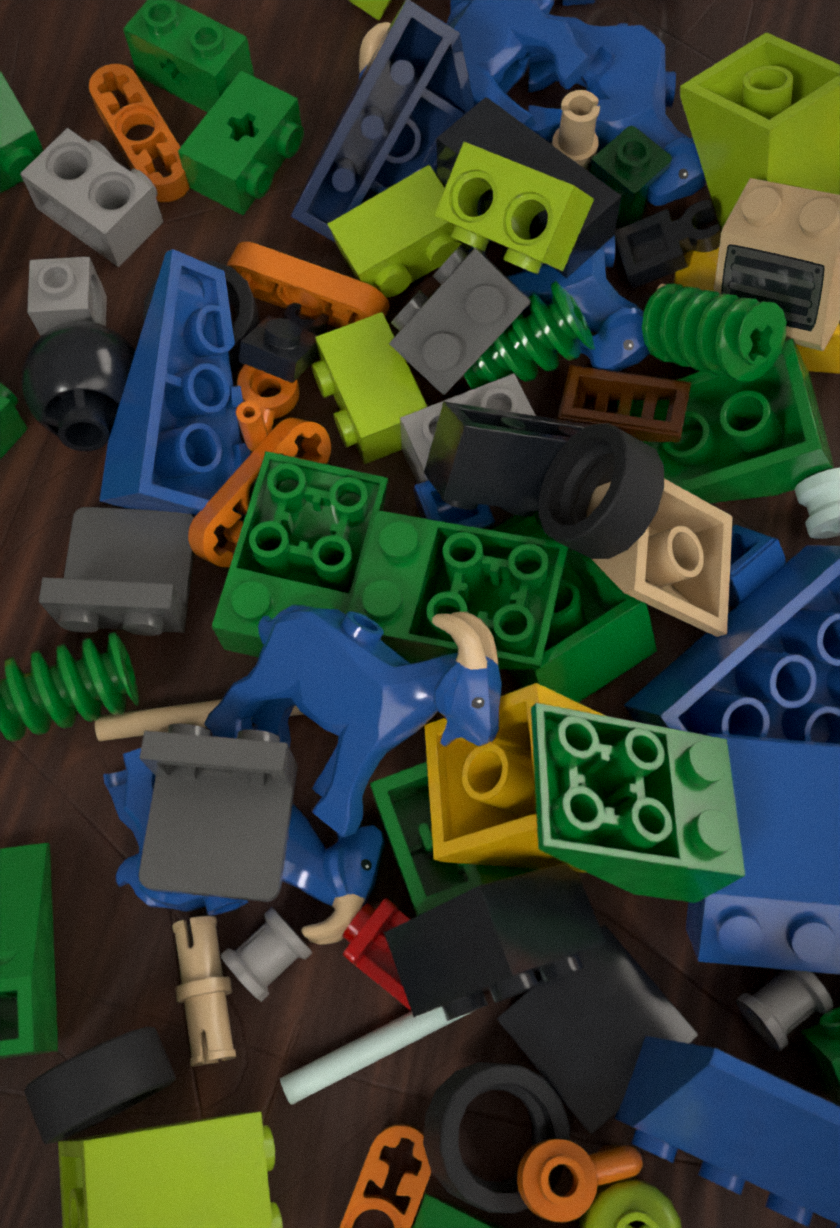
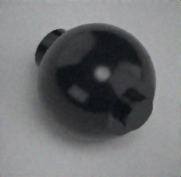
[21,321,135,451]

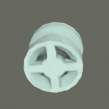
[795,468,840,539]

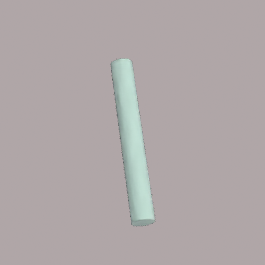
[280,1008,473,1105]

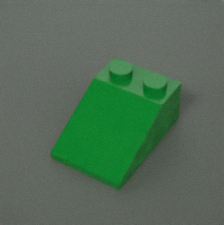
[616,338,835,503]
[492,511,657,702]

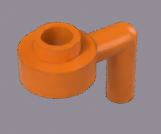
[236,364,300,452]
[517,1139,643,1222]

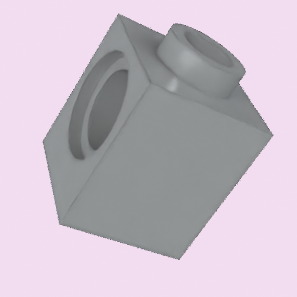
[27,257,107,336]

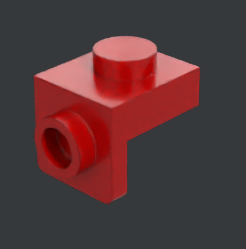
[342,898,411,1011]

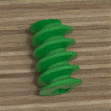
[463,281,595,390]
[642,283,787,382]
[0,631,139,742]

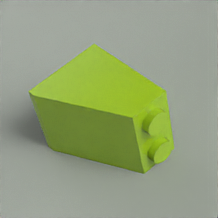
[680,32,840,230]
[58,1112,283,1228]

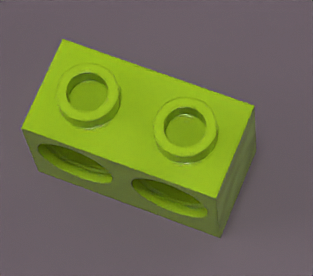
[434,142,594,275]

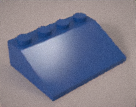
[624,545,840,744]
[686,733,840,974]
[614,1036,840,1228]

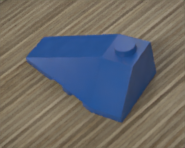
[99,249,250,522]

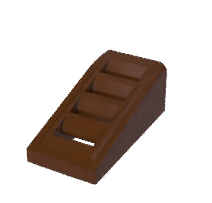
[558,365,691,442]

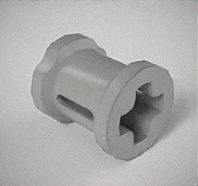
[220,907,313,1002]
[736,969,833,1051]

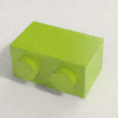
[328,165,472,298]
[311,312,427,464]

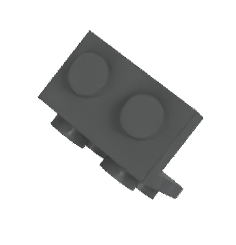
[389,245,531,395]
[39,507,194,636]
[139,724,298,902]

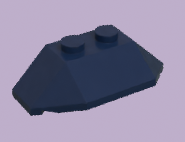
[291,0,475,243]

